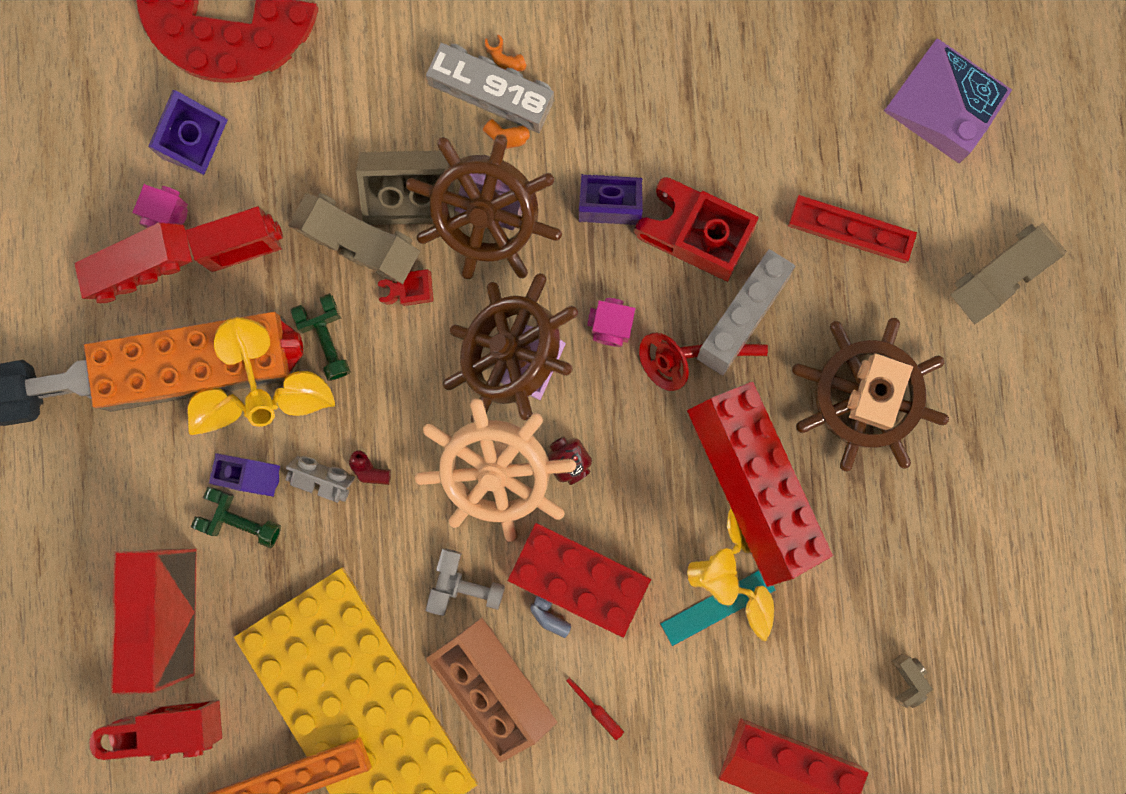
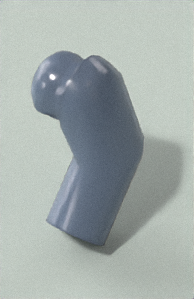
[531,596,571,638]

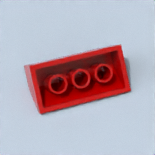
[718,718,869,794]

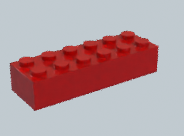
[687,381,833,587]

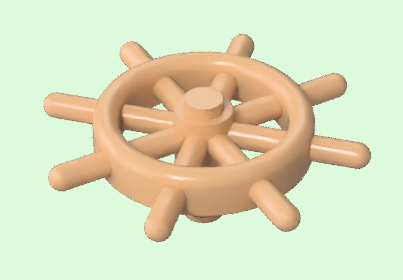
[415,398,576,542]

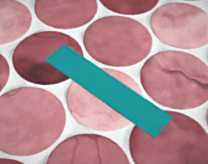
[661,571,776,646]

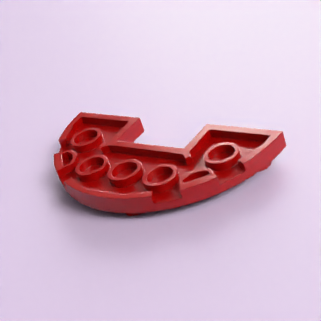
[137,0,319,83]

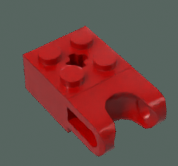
[634,177,759,282]
[89,700,223,761]

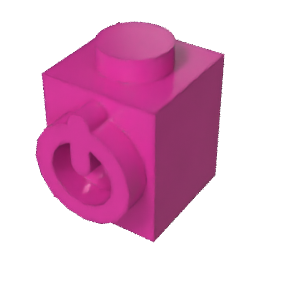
[132,184,188,228]
[587,298,636,347]

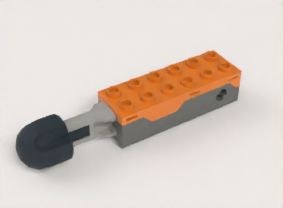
[0,312,304,426]

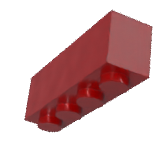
[74,222,192,304]

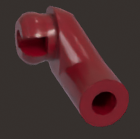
[349,450,391,485]

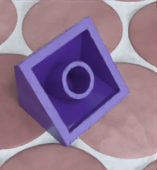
[148,90,228,175]
[579,174,643,225]

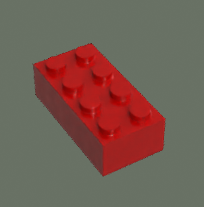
[507,522,652,638]

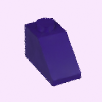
[209,453,280,497]

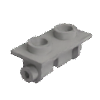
[286,456,355,503]

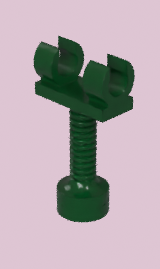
[290,293,351,381]
[191,487,281,549]

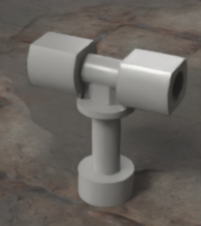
[425,548,505,616]

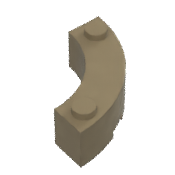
[288,193,420,284]
[951,223,1067,325]

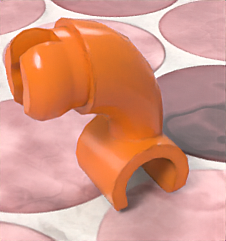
[485,35,526,71]

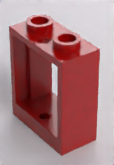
[185,206,284,272]

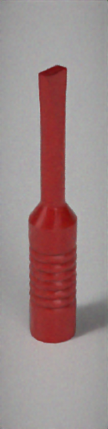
[566,677,624,741]

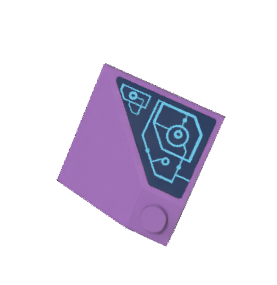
[884,38,1012,163]

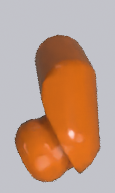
[483,119,530,149]

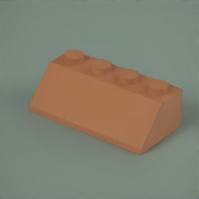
[426,618,558,763]

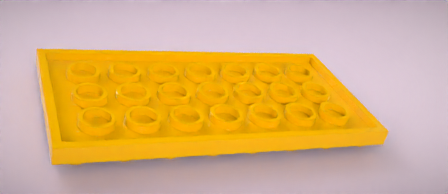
[234,567,478,794]

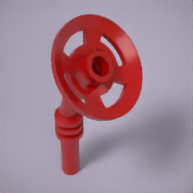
[639,332,768,391]

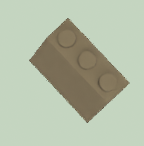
[356,151,455,225]

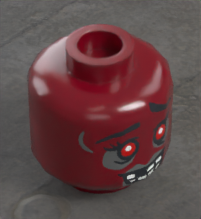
[547,436,592,485]

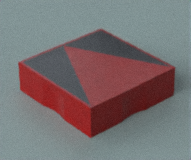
[112,549,197,693]

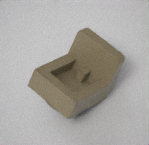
[892,654,933,708]

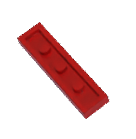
[788,195,917,264]

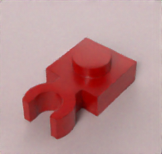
[378,269,434,306]

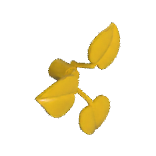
[187,317,335,435]
[687,508,774,641]

